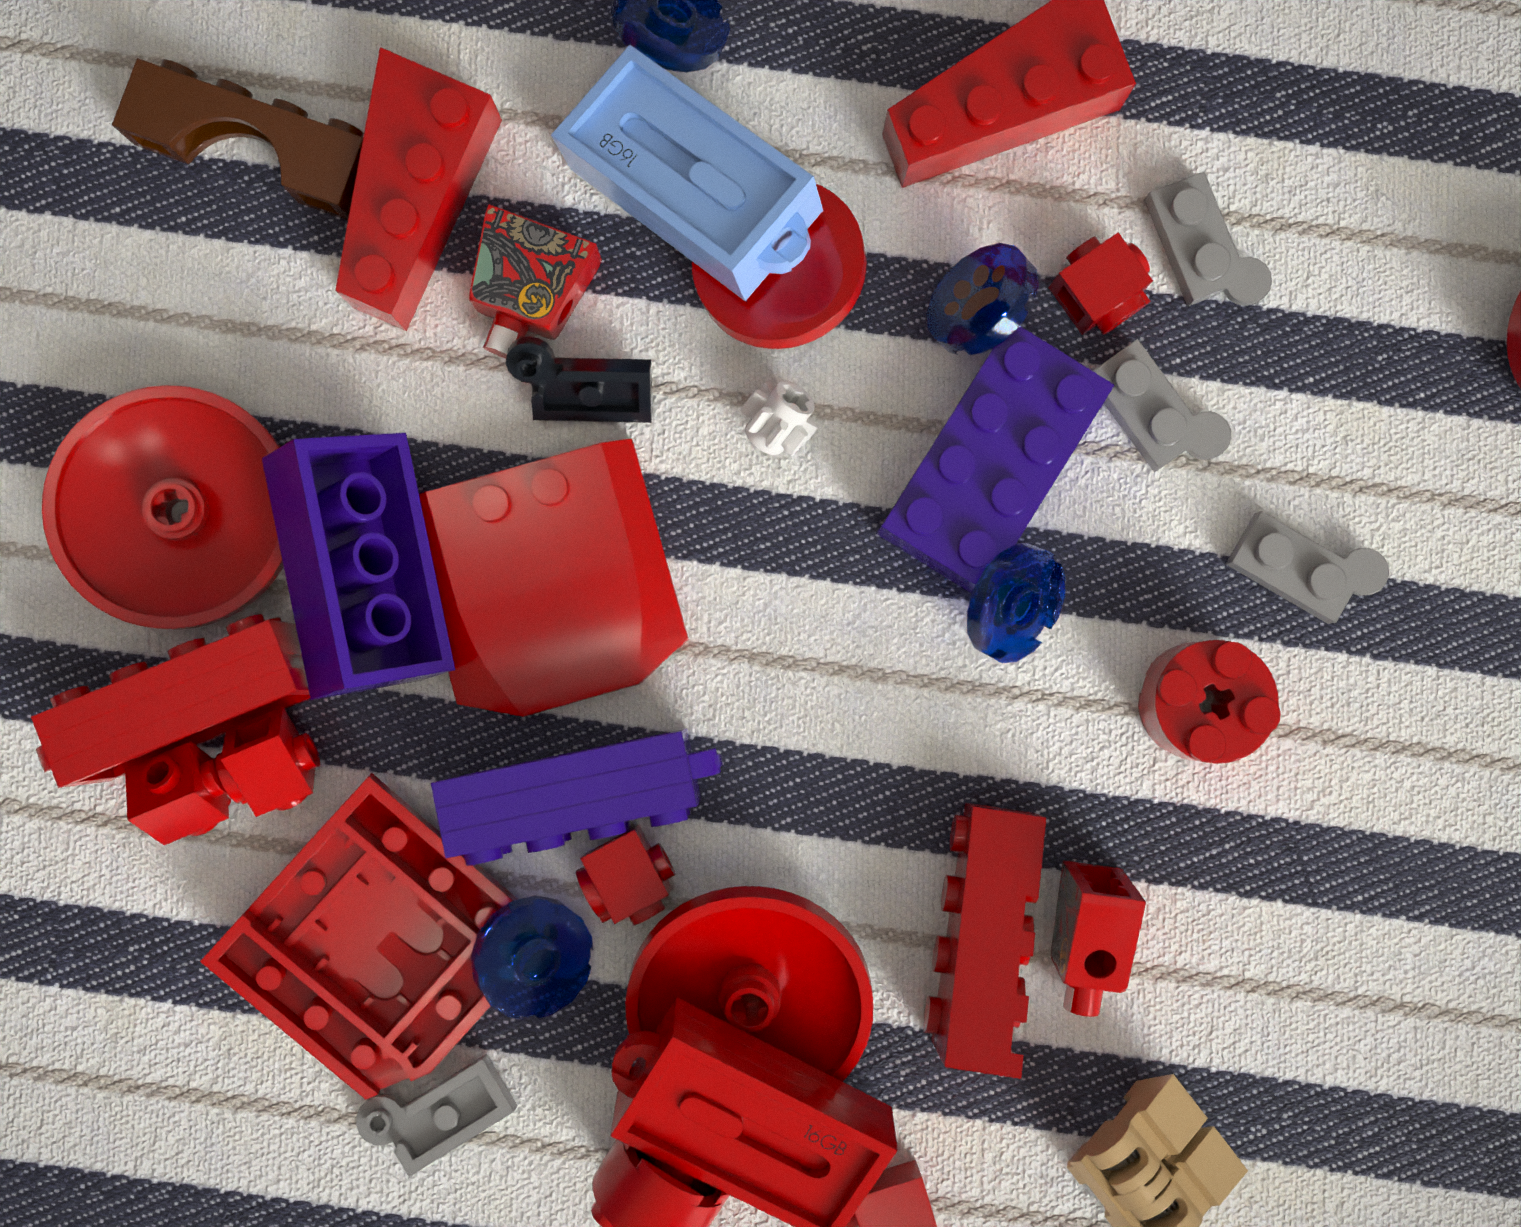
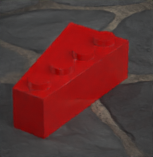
[882,0,1136,188]
[335,47,502,331]
[923,803,1046,1079]

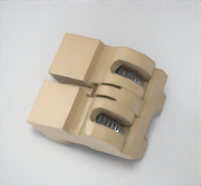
[1067,1074,1248,1227]

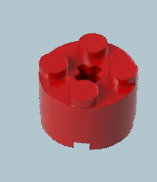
[1138,640,1281,764]
[591,1139,730,1227]

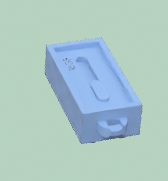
[551,45,823,301]

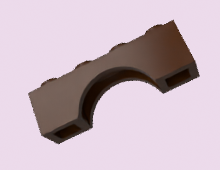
[112,58,364,220]

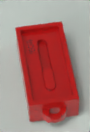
[31,614,310,788]
[610,997,898,1227]

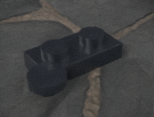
[506,336,653,423]

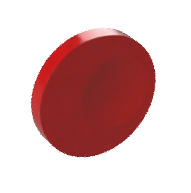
[692,184,867,349]

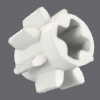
[740,381,819,456]

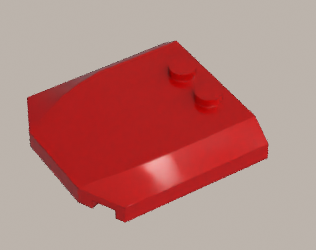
[419,438,689,717]
[200,773,532,1100]

